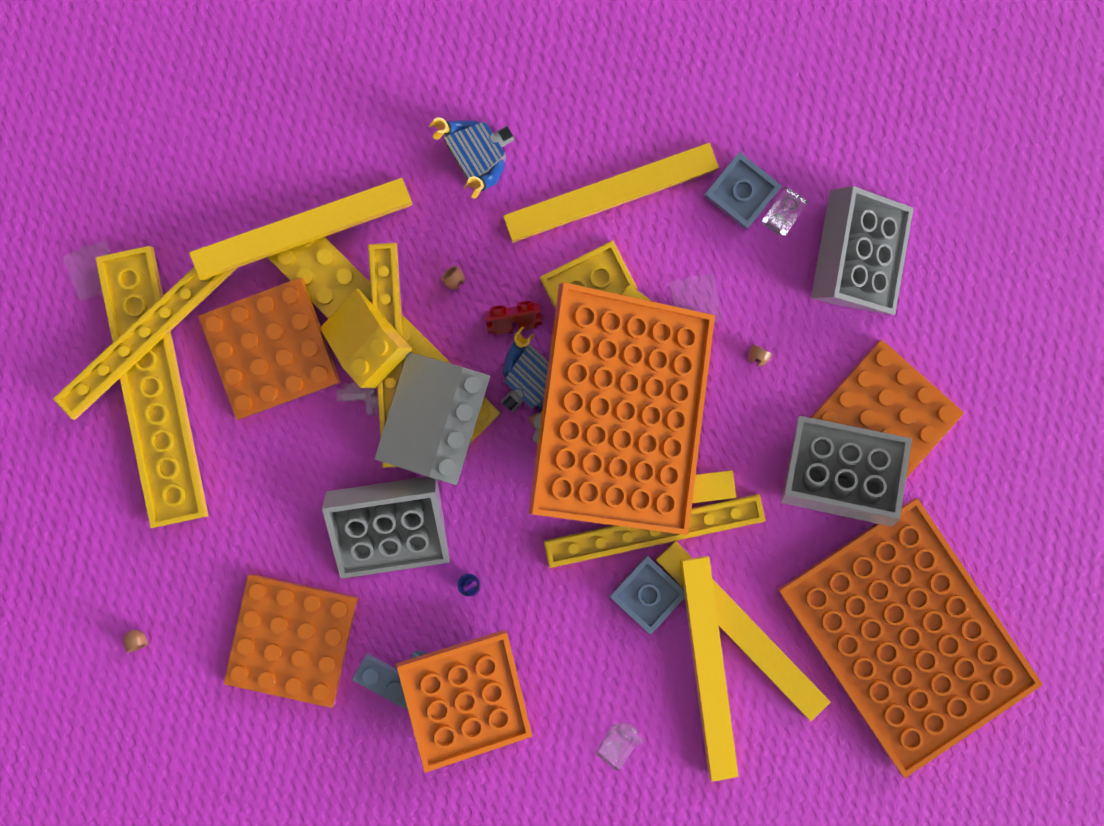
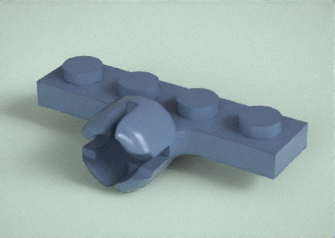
[352,651,427,710]

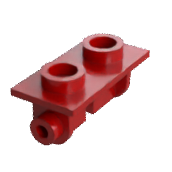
[485,300,542,335]

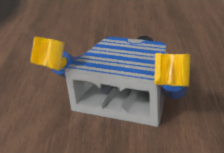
[429,117,514,199]
[501,327,549,413]

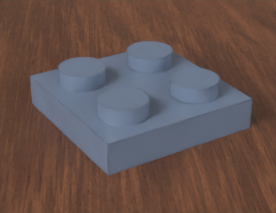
[703,152,782,230]
[609,555,685,635]

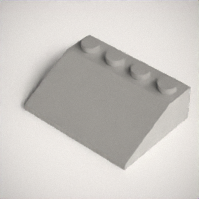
[811,186,914,315]
[375,352,490,485]
[780,416,912,527]
[322,477,450,579]

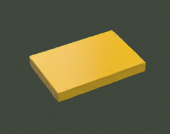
[540,240,638,310]

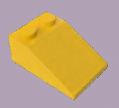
[320,289,412,388]

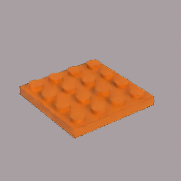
[198,278,341,420]
[810,339,964,479]
[224,574,358,708]
[396,629,533,773]

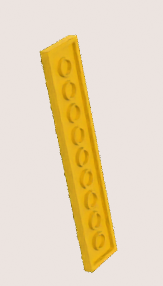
[268,237,501,445]
[95,246,209,528]

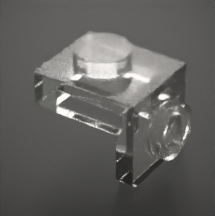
[761,187,808,238]
[336,383,379,416]
[595,723,643,771]

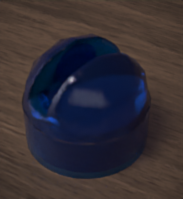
[457,574,481,597]

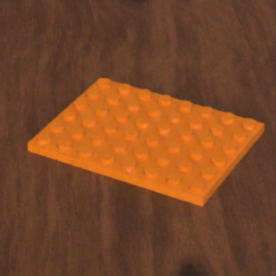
[528,282,715,535]
[777,498,1043,779]

